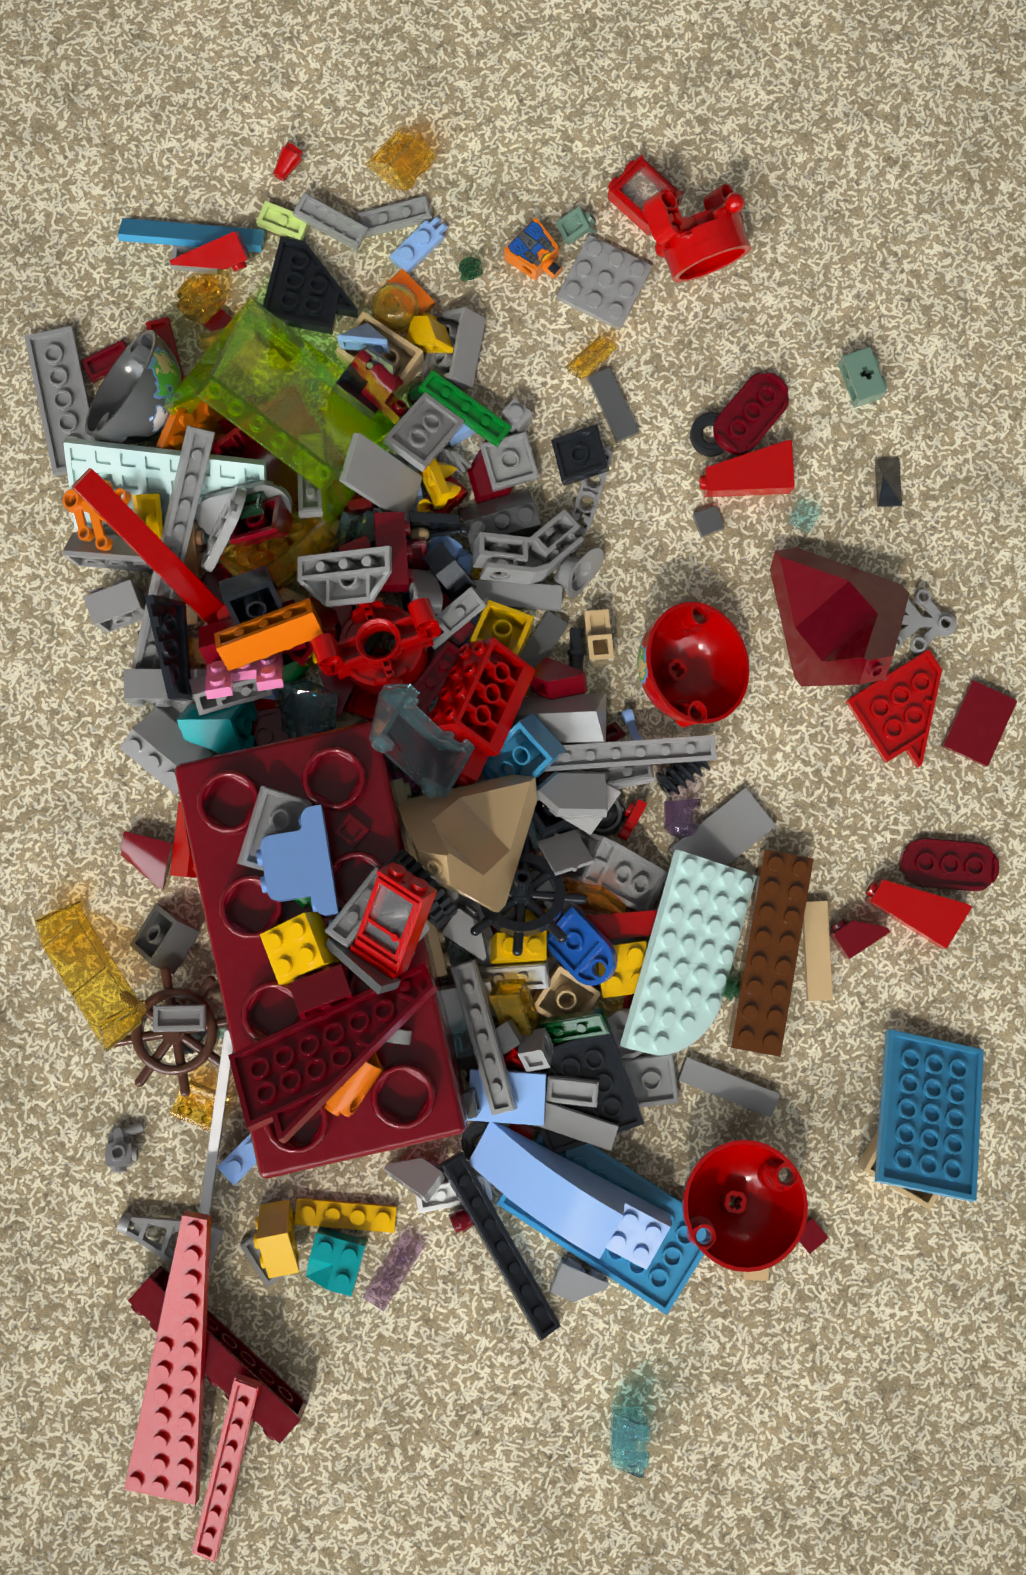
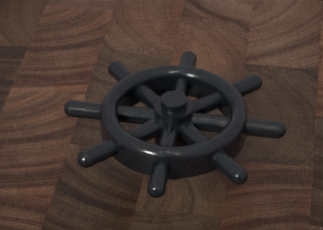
[457,835,588,956]

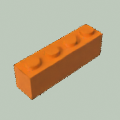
[214,598,324,671]

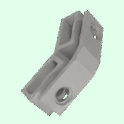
[473,509,585,584]

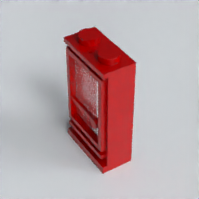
[349,862,438,980]

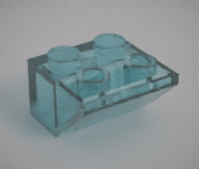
[280,679,338,738]
[609,1405,650,1478]

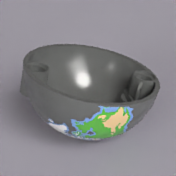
[85,330,182,445]

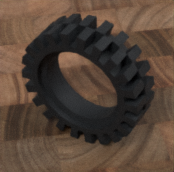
[383,849,458,929]

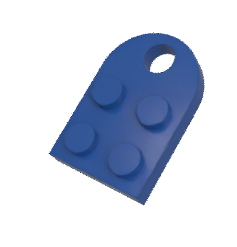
[546,906,617,986]

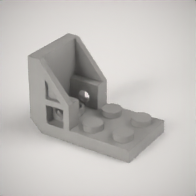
[561,829,668,912]

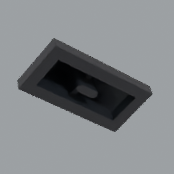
[875,458,902,507]

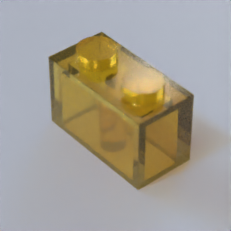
[489,979,540,1035]

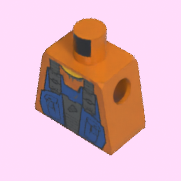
[504,217,563,280]

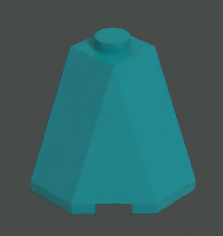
[177,701,257,754]

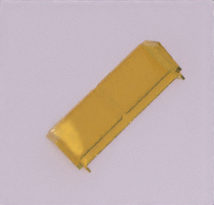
[34,900,147,1052]

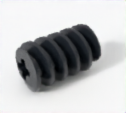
[655,761,711,800]

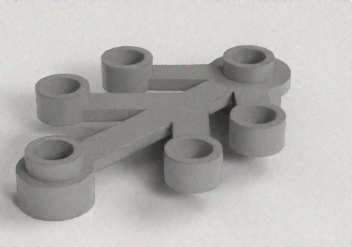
[895,589,957,653]

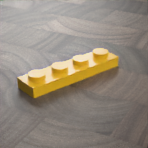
[294,1197,397,1233]

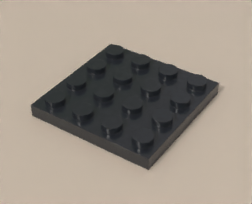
[517,1029,645,1154]

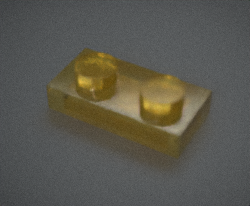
[565,335,617,380]

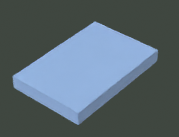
[468,1068,547,1126]

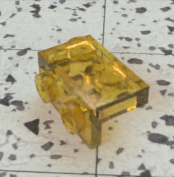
[169,1079,231,1131]

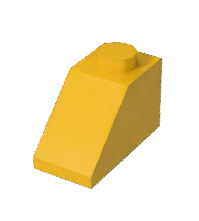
[406,313,454,353]

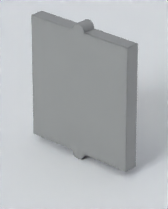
[538,829,594,876]

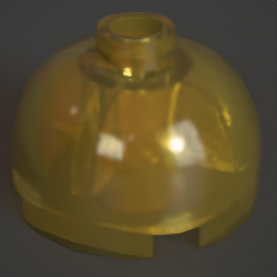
[371,282,420,333]

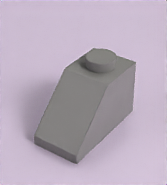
[441,903,487,961]
[384,1158,445,1203]

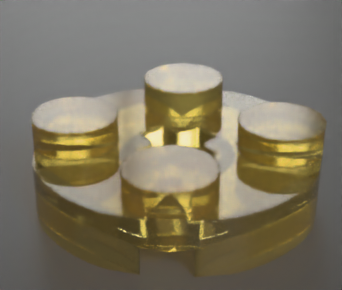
[177,274,226,324]

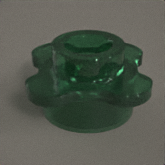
[458,257,483,282]
[721,976,739,1001]

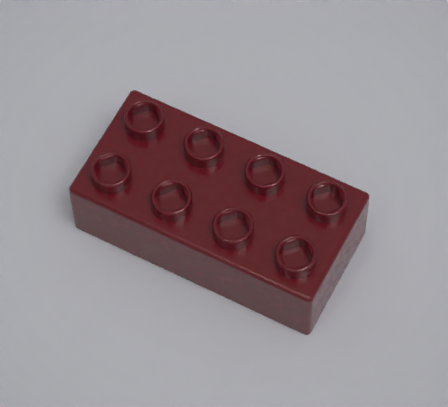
[175,721,468,1179]

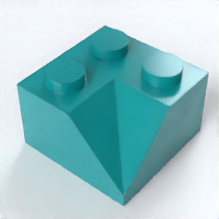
[306,1227,368,1297]

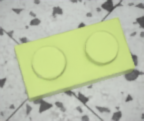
[256,201,309,240]

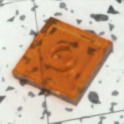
[564,882,626,914]

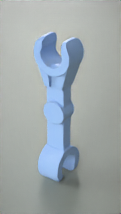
[621,709,653,765]

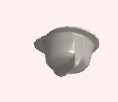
[554,547,604,598]

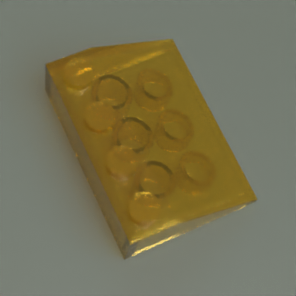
[219,498,339,590]

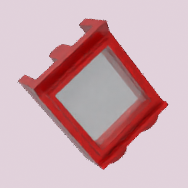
[607,155,684,236]

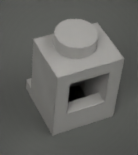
[502,398,533,435]

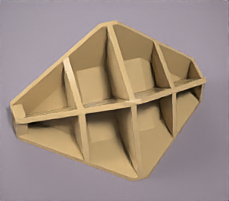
[397,774,537,912]

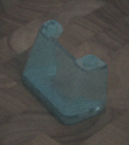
[369,684,475,798]

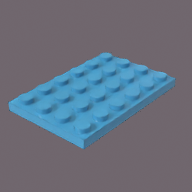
[874,1029,984,1202]

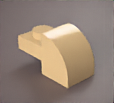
[584,609,614,661]

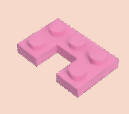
[205,653,284,699]

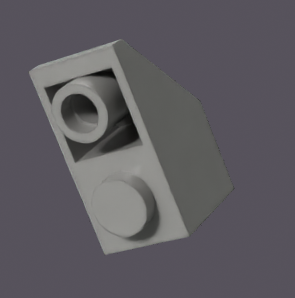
[550,1257,609,1302]

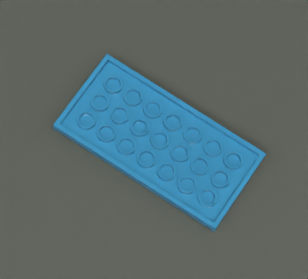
[497,1132,706,1315]

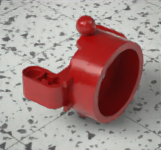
[643,184,751,283]
[311,597,441,697]

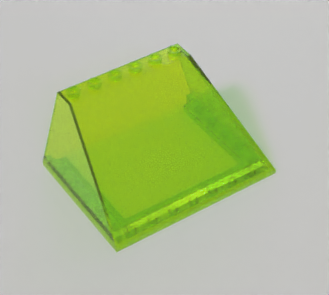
[163,297,395,532]

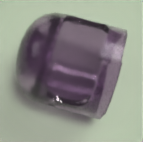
[663,799,702,837]

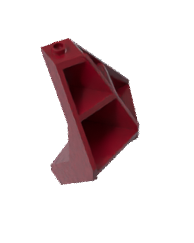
[770,547,910,687]

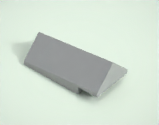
[510,693,607,745]

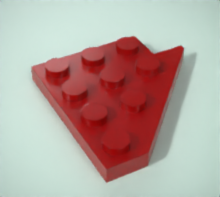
[845,649,942,768]

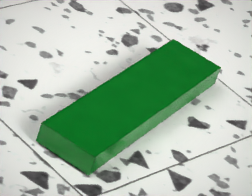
[418,369,512,448]

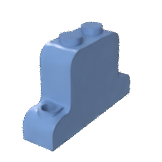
[256,805,340,916]

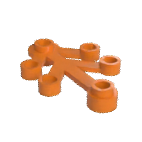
[62,479,131,551]

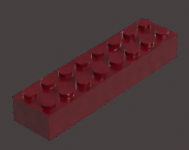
[128,1265,308,1444]

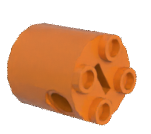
[325,1052,384,1117]

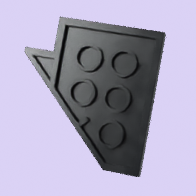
[260,236,358,335]

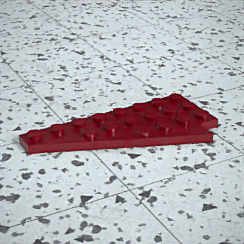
[228,963,437,1143]

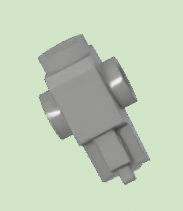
[105,1122,144,1173]

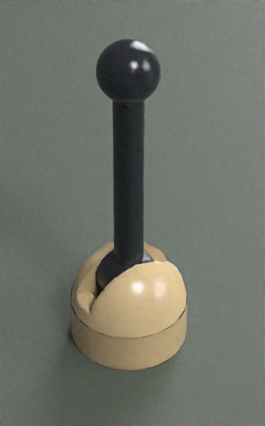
[411,525,469,545]

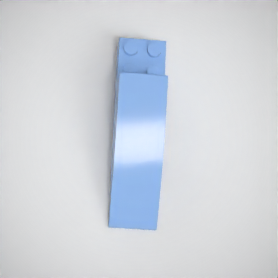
[468,1122,671,1270]

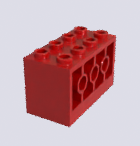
[426,637,536,756]

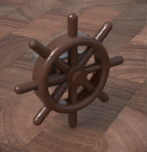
[110,966,227,1097]

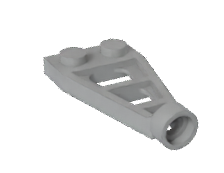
[117,1211,225,1272]

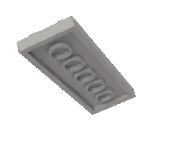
[24,326,98,476]

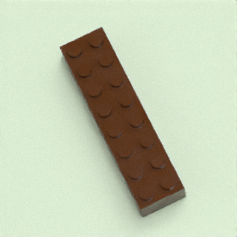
[727,850,814,1057]

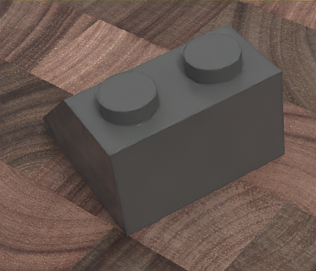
[130,903,200,975]

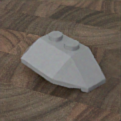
[297,546,392,607]

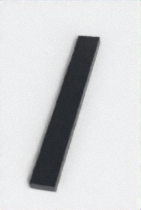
[439,1151,561,1341]

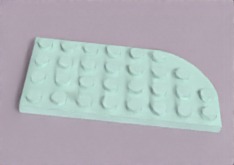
[63,438,267,544]
[620,849,756,1055]

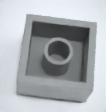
[83,579,146,633]

